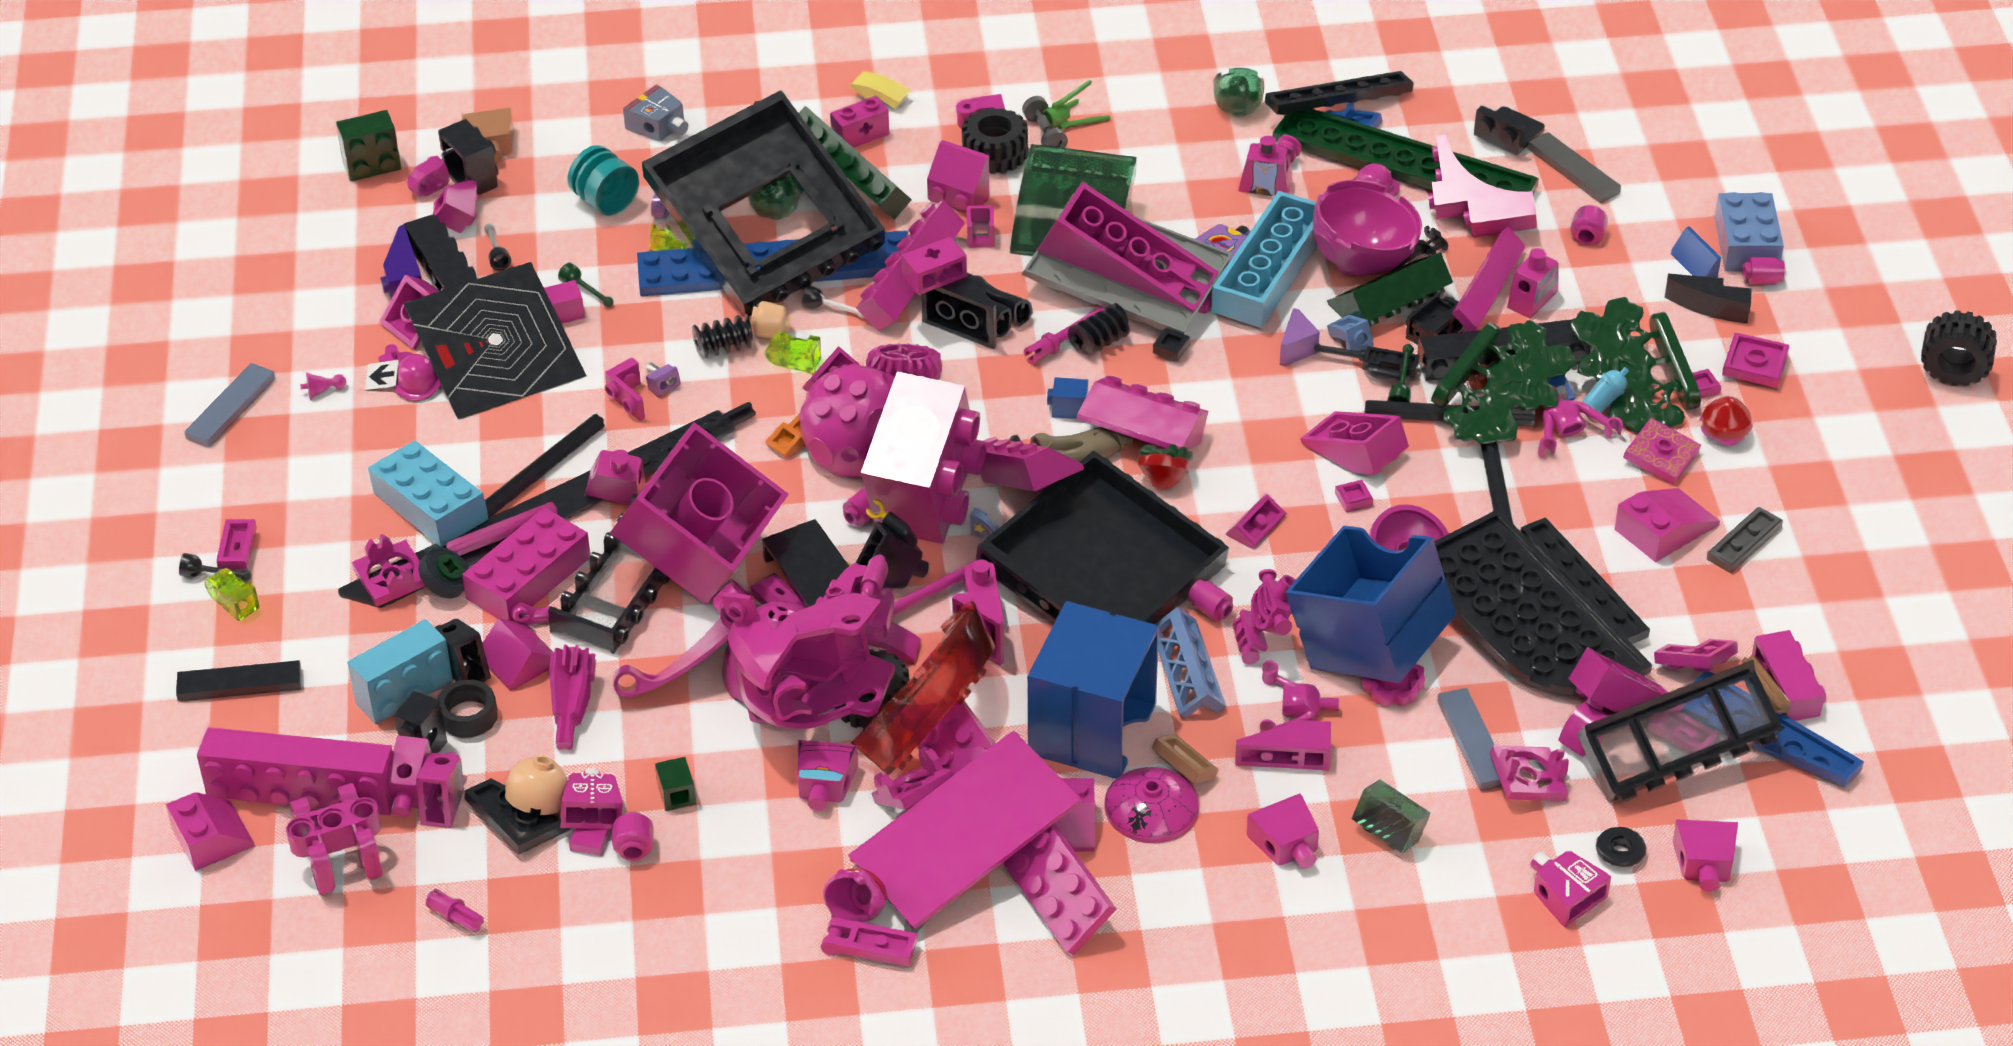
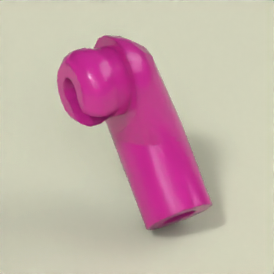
[511,603,551,626]

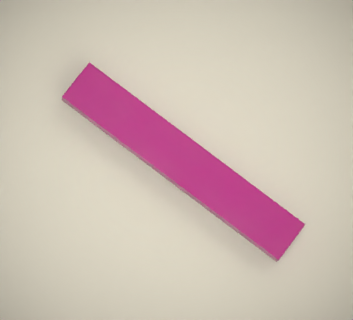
[1452,227,1526,331]

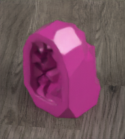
[407,155,449,197]

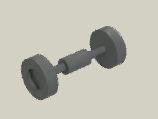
[1022,96,1068,154]

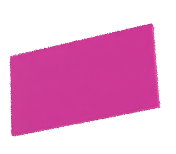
[848,730,1082,930]

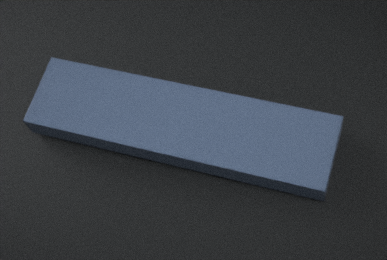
[184,363,275,447]
[1437,688,1502,791]

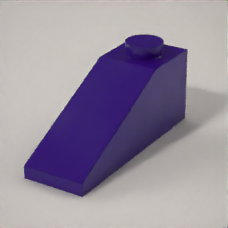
[380,225,422,299]

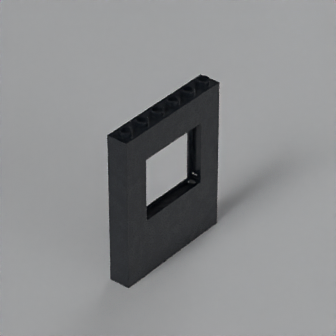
[642,90,885,317]

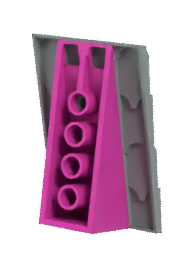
[1021,181,1233,334]

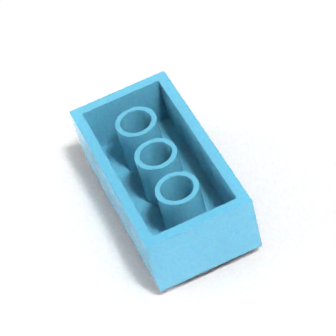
[367,440,489,547]

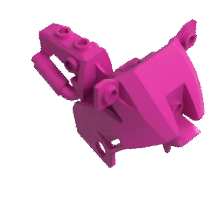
[721,555,895,729]

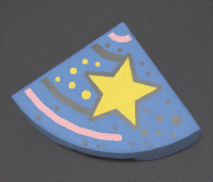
[970,508,999,539]

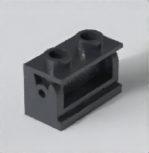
[1405,290,1464,345]

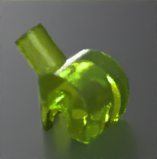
[649,224,687,251]

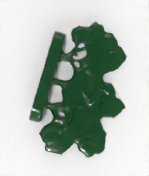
[1571,296,1701,433]
[1431,320,1577,444]

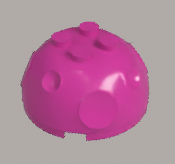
[1313,180,1422,276]
[799,364,895,477]

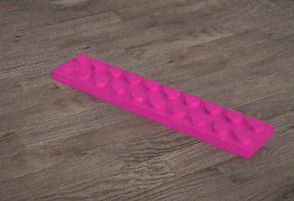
[915,693,1117,955]

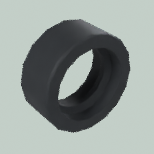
[438,680,498,738]

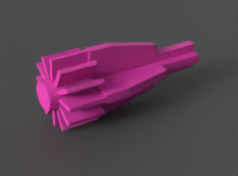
[548,644,597,750]

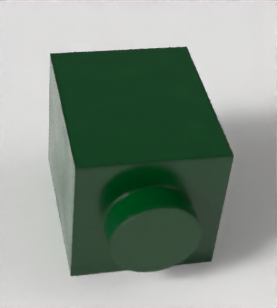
[655,757,696,811]

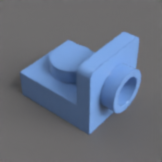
[1327,315,1374,351]

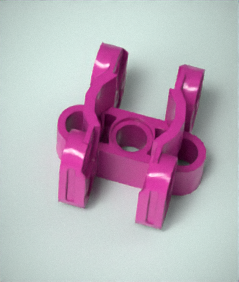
[286,783,383,896]

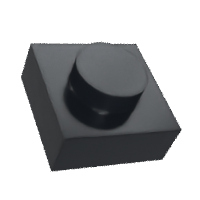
[1153,328,1190,362]

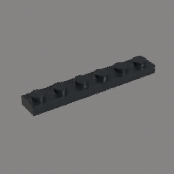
[1264,71,1414,115]
[1521,517,1650,644]

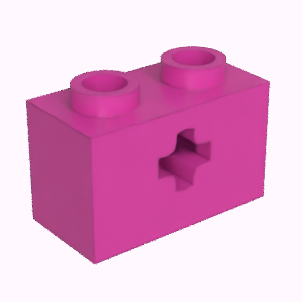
[830,96,890,148]
[901,237,967,295]

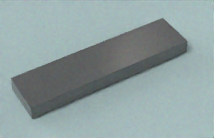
[1528,132,1621,203]

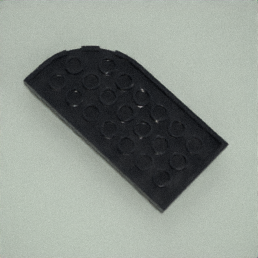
[1434,509,1653,696]

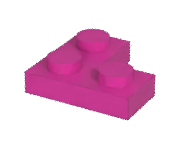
[1654,638,1738,672]

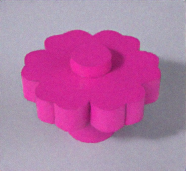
[1362,664,1425,707]

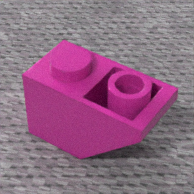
[433,180,478,234]

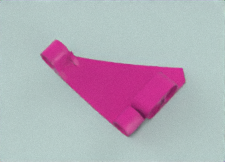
[613,579,751,698]

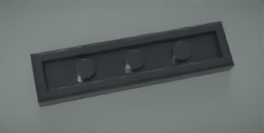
[176,660,302,701]

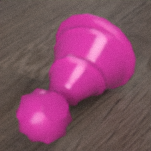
[300,372,347,400]

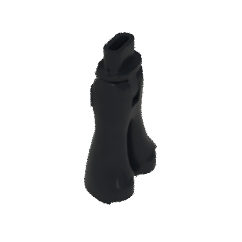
[967,272,1033,338]

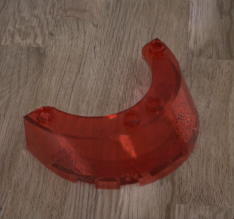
[851,600,995,775]

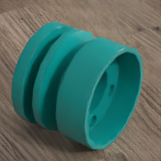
[567,145,640,216]

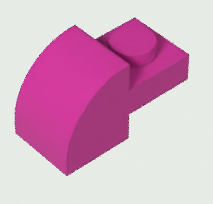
[1558,701,1617,757]

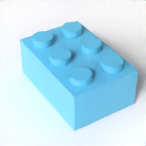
[347,619,453,724]

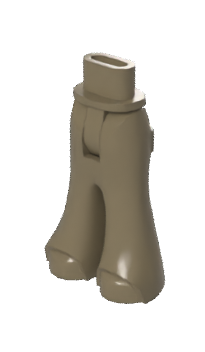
[1031,427,1133,462]

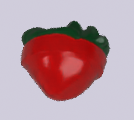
[1138,444,1193,490]

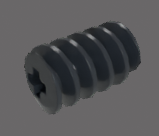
[1068,303,1130,356]
[692,313,753,358]

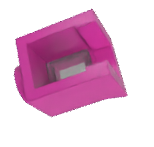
[966,205,995,248]

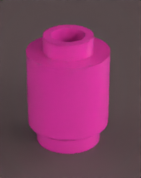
[1742,257,1785,285]
[842,487,871,527]
[1188,580,1234,621]

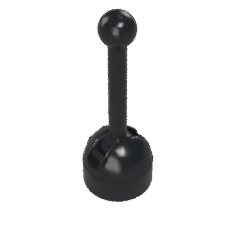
[179,553,252,582]

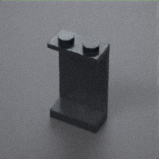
[762,519,849,608]

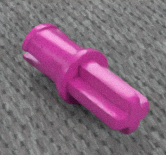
[425,888,484,932]

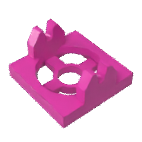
[351,534,425,606]
[1489,745,1569,801]
[871,747,954,810]

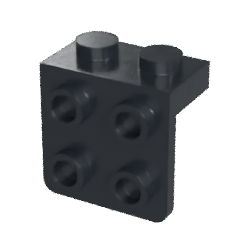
[1473,105,1545,155]

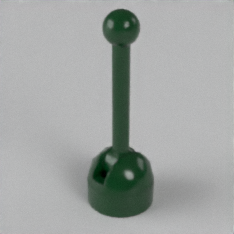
[558,262,614,307]
[1387,344,1414,402]

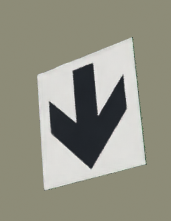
[365,360,398,390]

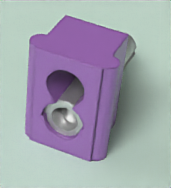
[646,362,681,397]

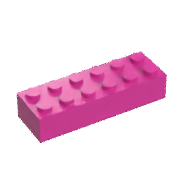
[196,727,393,815]

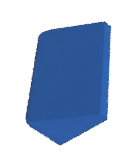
[1671,226,1721,278]

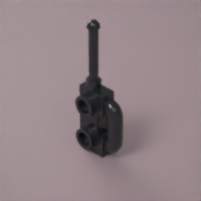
[1314,343,1420,382]

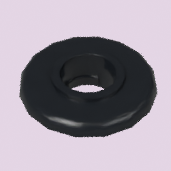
[1595,826,1647,867]

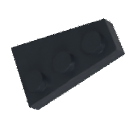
[464,778,571,855]

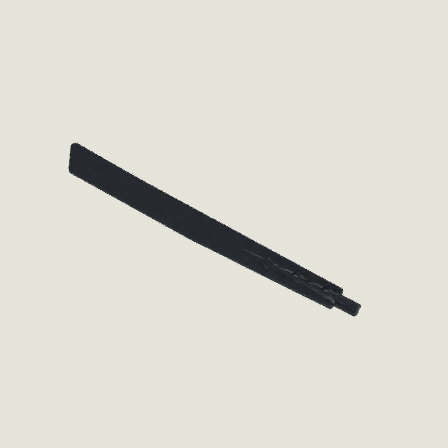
[338,402,756,608]

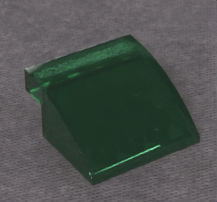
[1010,144,1137,256]

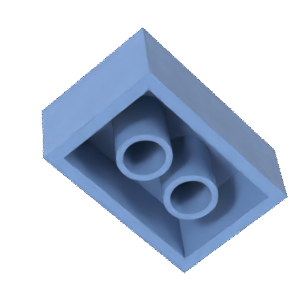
[1714,192,1784,271]

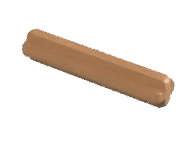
[1742,655,1791,715]

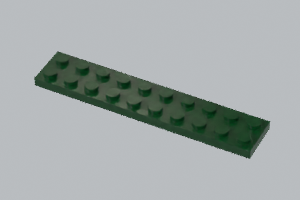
[1272,109,1539,193]

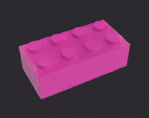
[462,507,591,622]

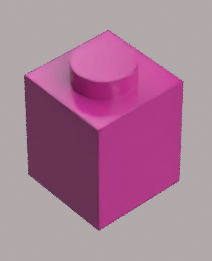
[544,280,585,324]

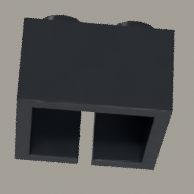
[438,118,499,196]

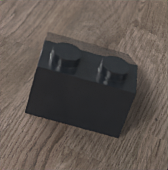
[921,276,997,350]

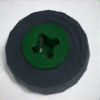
[418,547,469,599]

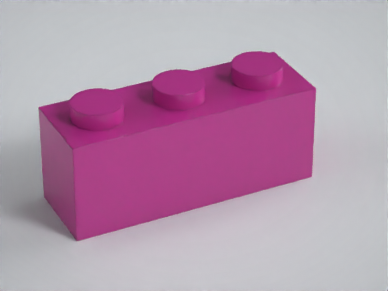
[1751,630,1826,721]

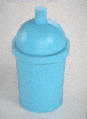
[1582,367,1629,413]

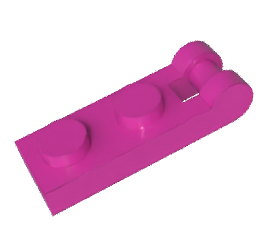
[820,918,918,967]

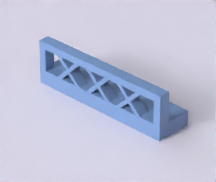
[1155,607,1227,719]

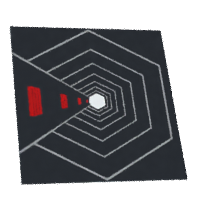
[403,262,587,420]

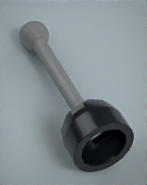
[484,224,511,271]

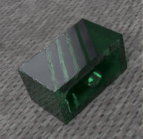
[1351,779,1431,854]

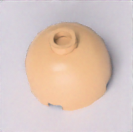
[505,755,568,815]

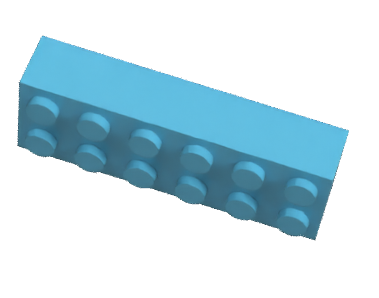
[1211,191,1317,328]

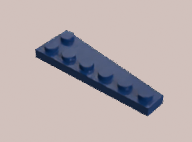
[1679,671,1864,787]

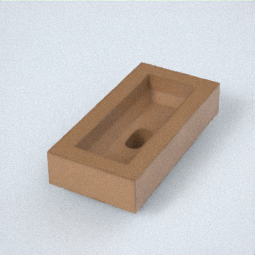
[1152,734,1219,784]

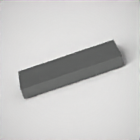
[1706,506,1783,574]

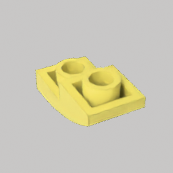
[850,71,911,109]

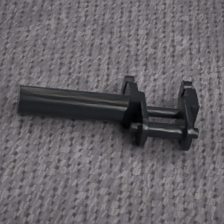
[1393,225,1449,270]

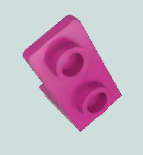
[605,357,645,421]

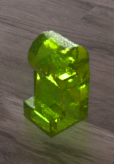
[765,332,822,374]
[204,568,260,622]

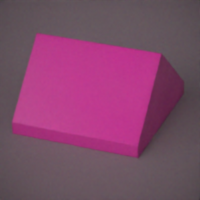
[952,590,1004,666]
[483,618,554,691]

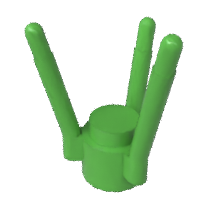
[1043,80,1111,130]

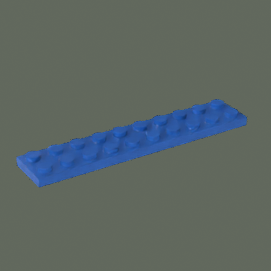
[637,230,908,296]

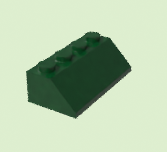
[1327,252,1454,326]

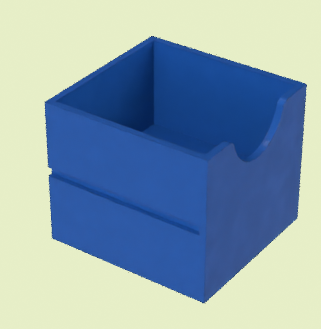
[1285,525,1456,683]
[1027,601,1159,779]

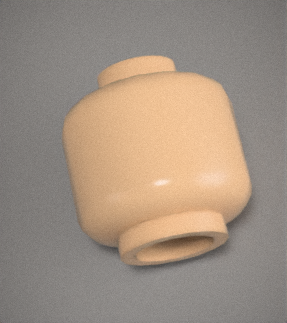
[750,301,791,340]

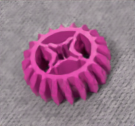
[866,343,942,380]

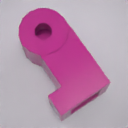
[956,94,1005,129]

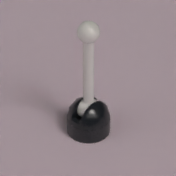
[802,285,865,318]

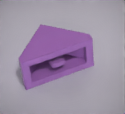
[1279,308,1320,366]

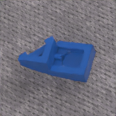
[1326,103,1383,128]

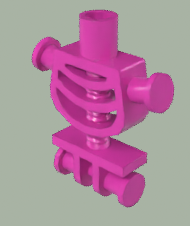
[1232,569,1295,665]

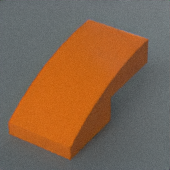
[765,412,806,458]

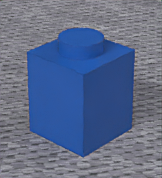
[1047,377,1089,419]

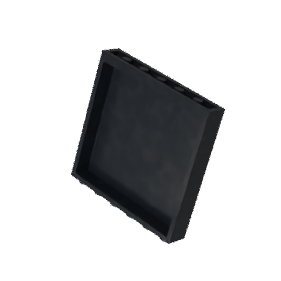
[976,450,1229,624]

